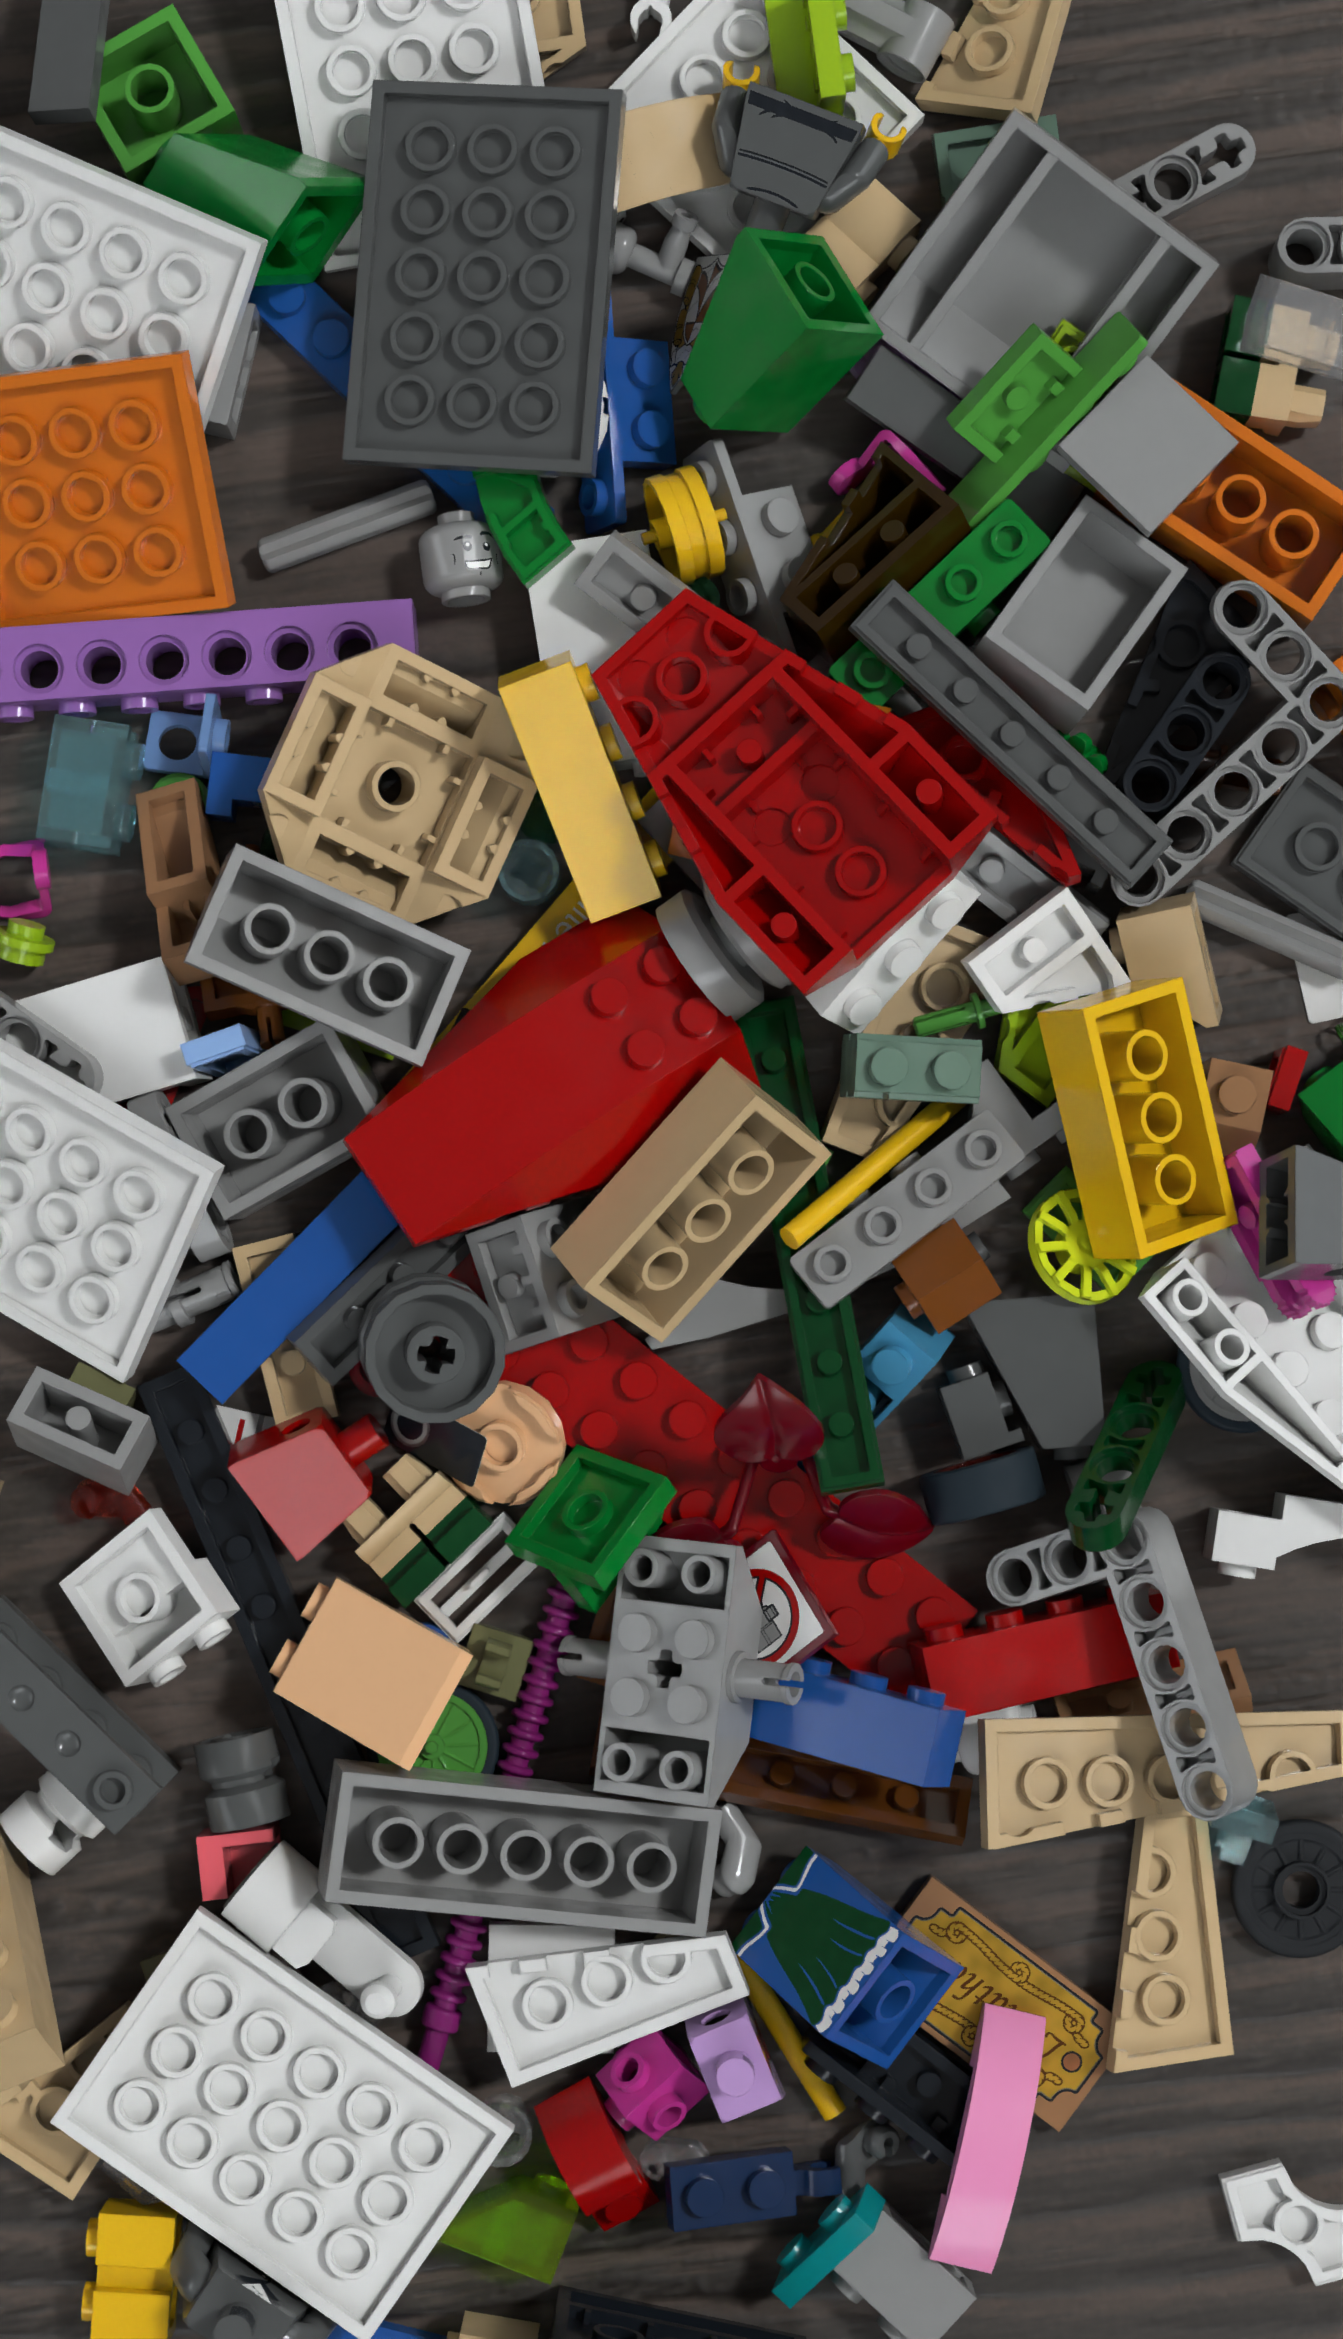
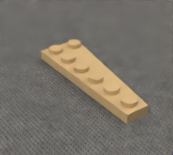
[978,1709,1343,1850]

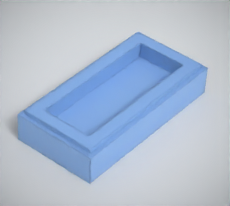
[180,1023,266,1078]

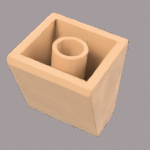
[269,1576,473,1771]

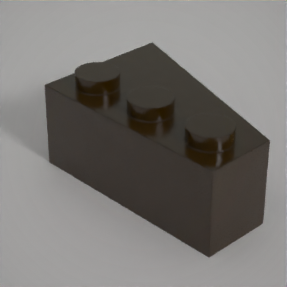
[779,441,972,665]

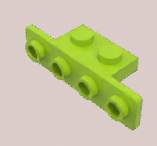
[764,0,856,116]

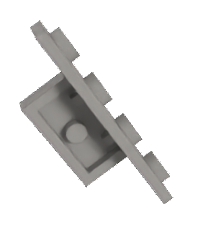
[683,438,813,656]
[790,1110,1025,1309]

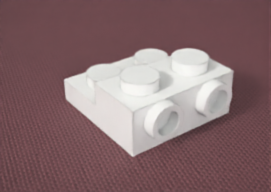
[59,1508,240,1687]

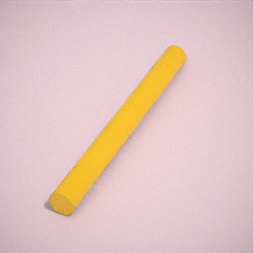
[780,1102,967,1249]

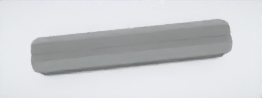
[257,480,437,573]
[1185,880,1343,980]

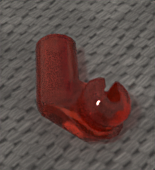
[70,1478,153,1527]

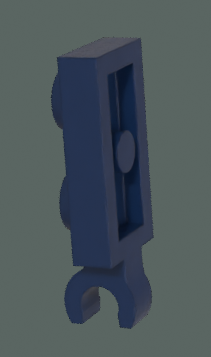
[663,2146,842,2232]

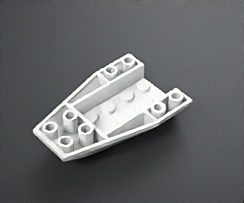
[1138,1144,1343,1490]

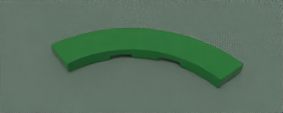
[472,471,576,589]

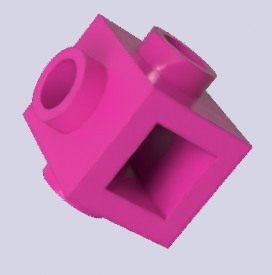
[595,2030,709,2141]

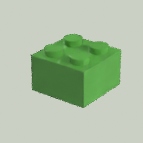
[94,3,244,188]

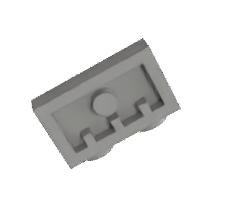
[465,1194,621,1355]

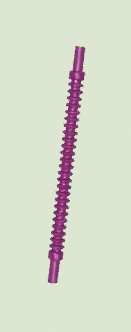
[417,1573,579,2071]

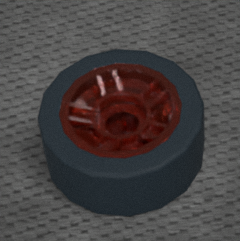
[919,1446,1046,1526]

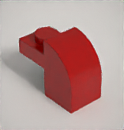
[533,2076,660,2232]

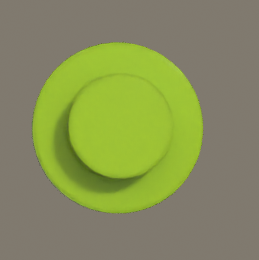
[0,918,55,967]

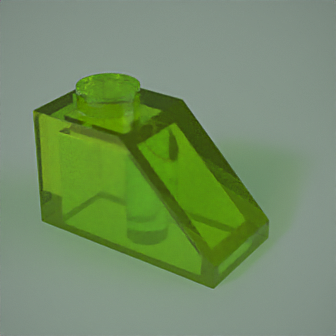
[438,2173,579,2285]

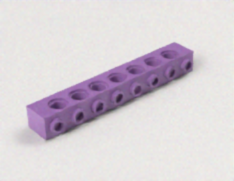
[0,598,419,723]

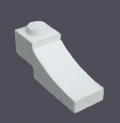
[1202,1492,1343,1579]

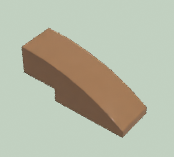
[135,778,221,986]

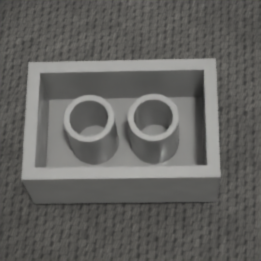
[164,1022,386,1221]

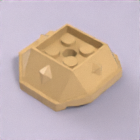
[257,643,537,924]

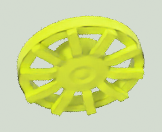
[1028,1189,1138,1305]

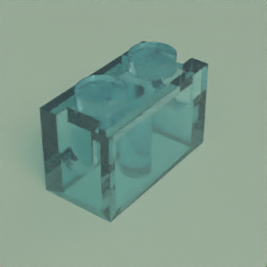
[35,714,146,857]

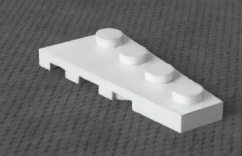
[465,1930,750,2088]

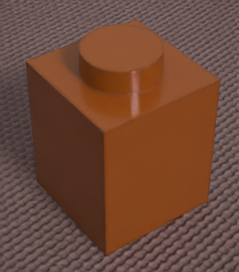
[892,1218,1002,1334]

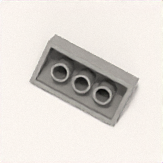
[184,843,471,1068]

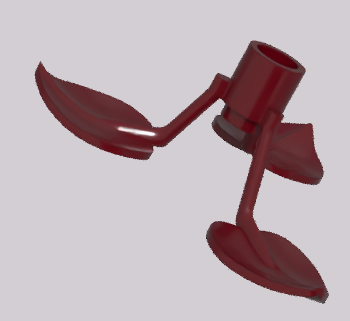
[651,1373,935,1559]

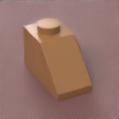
[1202,1057,1274,1157]

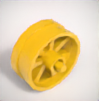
[640,465,728,585]

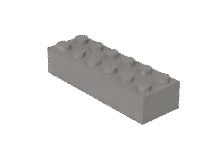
[317,1758,723,1938]

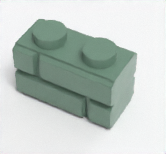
[839,1033,983,1104]

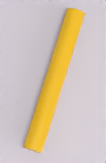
[736,1954,846,2121]

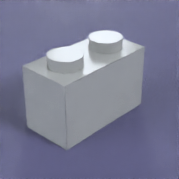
[6,1366,158,1496]
[830,2201,977,2339]

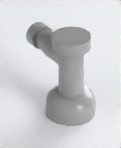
[612,208,699,297]

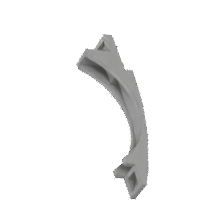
[645,1058,1066,1350]

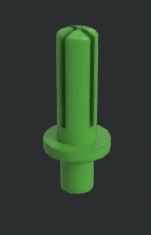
[913,992,1002,1037]

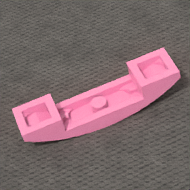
[928,2002,1046,2274]

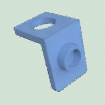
[143,693,231,779]

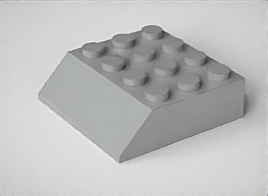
[870,107,1220,474]

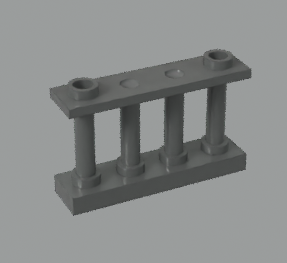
[0,1594,182,1835]

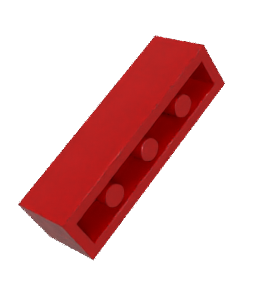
[908,1585,1181,1717]

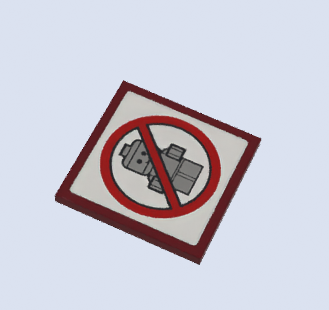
[745,1529,839,1700]

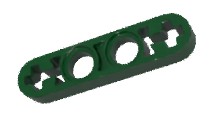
[1065,1361,1186,1552]

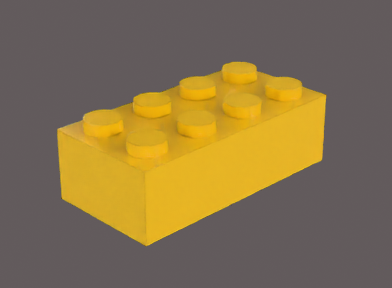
[1037,977,1238,1260]

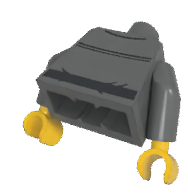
[711,60,907,231]

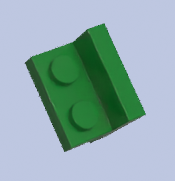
[504,1444,677,1614]

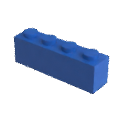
[750,1657,966,1787]

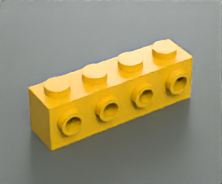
[498,650,668,923]

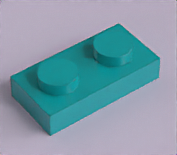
[771,2183,886,2309]

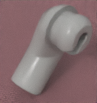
[713,1801,762,1897]

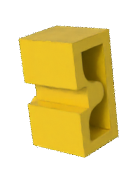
[81,2198,183,2339]

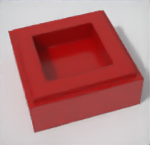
[1265,1045,1309,1115]

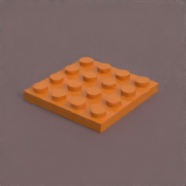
[0,350,236,628]

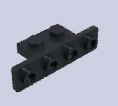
[802,2027,972,2168]

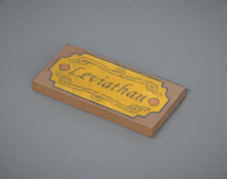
[900,1874,1113,2132]

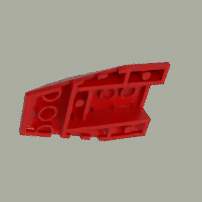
[591,588,999,996]
[343,906,761,1247]

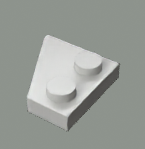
[961,885,1131,1014]

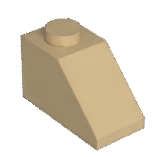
[1109,891,1223,1028]

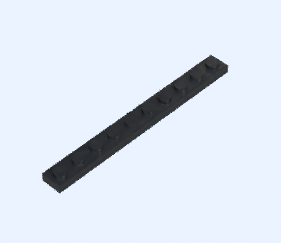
[137,1367,441,1958]

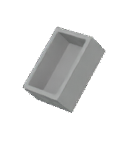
[972,495,1188,736]

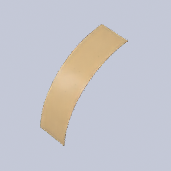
[617,93,731,213]

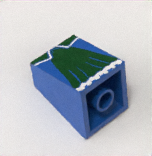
[732,1846,964,2069]

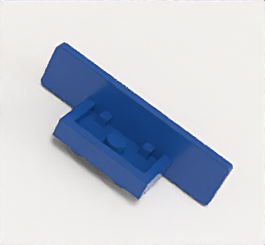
[579,296,676,535]

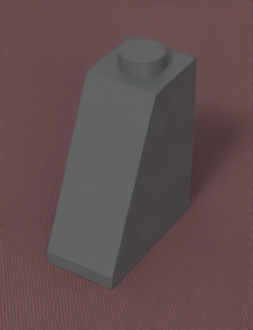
[965,1295,1105,1460]

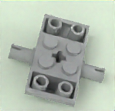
[557,1536,804,1808]

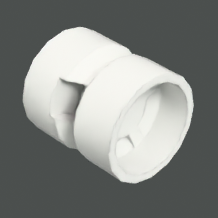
[0,1771,105,1876]

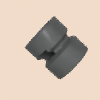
[193,1726,292,1833]

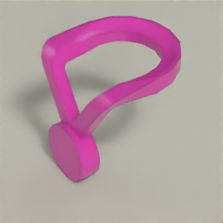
[828,429,946,496]
[0,840,52,919]

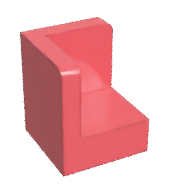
[196,1820,281,1901]

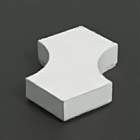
[1218,2158,1343,2286]

